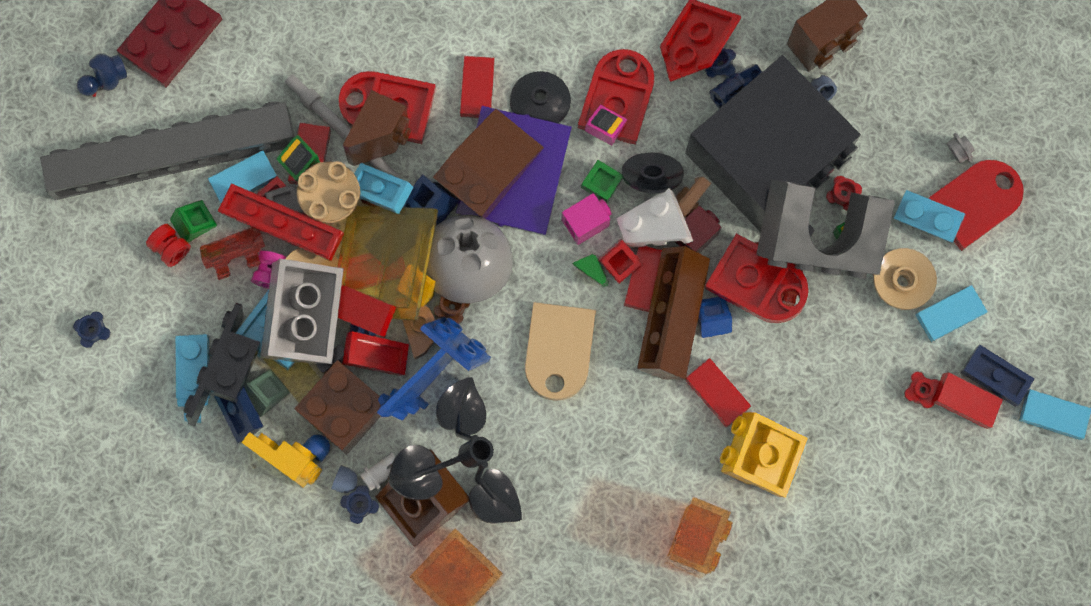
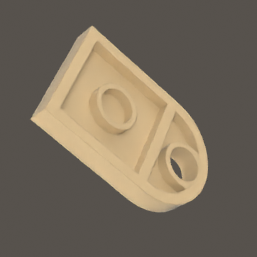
[525,302,596,401]

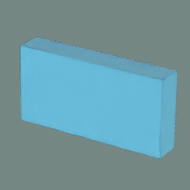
[208,150,277,203]
[915,285,988,342]
[1019,389,1091,440]

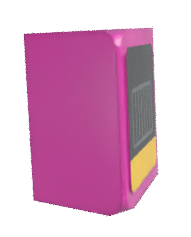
[585,105,627,146]

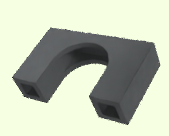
[756,179,895,279]

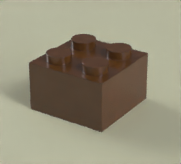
[787,0,868,72]
[294,360,381,455]

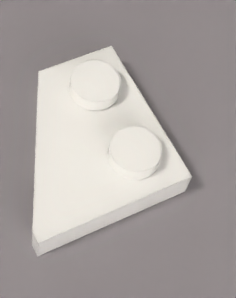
[616,188,693,248]

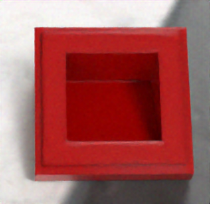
[598,239,643,284]

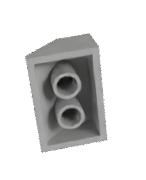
[260,259,344,364]

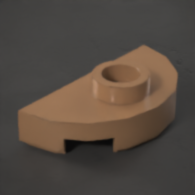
[676,177,711,218]
[396,298,435,360]

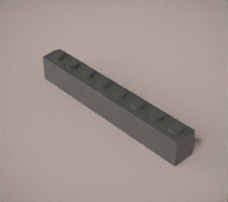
[40,101,295,200]

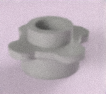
[947,133,975,164]

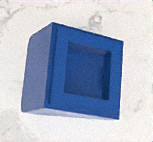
[698,297,732,338]

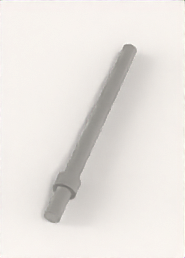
[285,75,404,180]

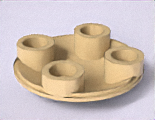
[297,161,360,223]

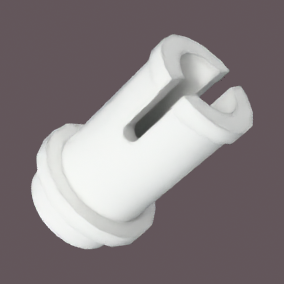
[360,452,395,491]

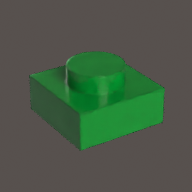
[581,160,623,203]

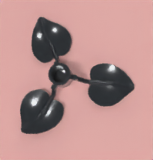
[388,377,522,524]

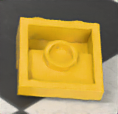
[720,412,808,498]
[241,432,322,488]

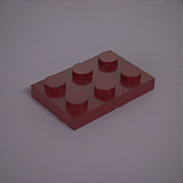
[116,0,223,88]

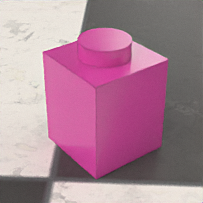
[561,193,612,245]

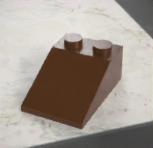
[433,109,544,219]

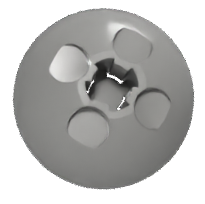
[420,215,513,303]

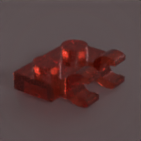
[200,227,266,280]

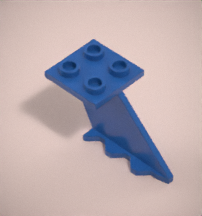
[377,317,492,420]

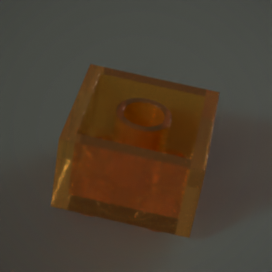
[664,497,733,578]
[410,528,504,606]

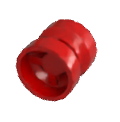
[146,223,191,267]

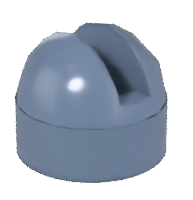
[811,75,837,101]
[331,465,358,493]

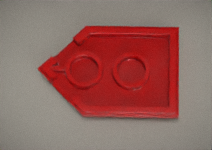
[660,0,741,82]

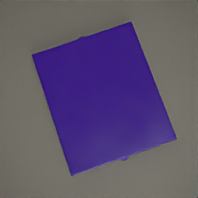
[456,106,572,235]

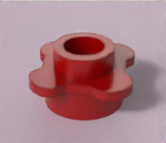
[826,176,862,211]
[904,372,940,408]

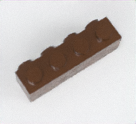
[637,246,710,380]

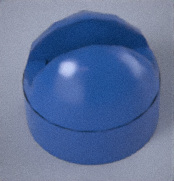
[302,434,330,462]

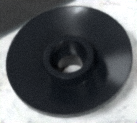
[510,71,571,124]
[622,152,684,193]

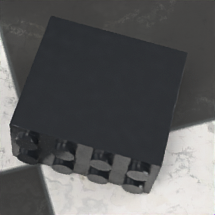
[685,55,861,232]

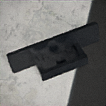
[184,303,261,427]

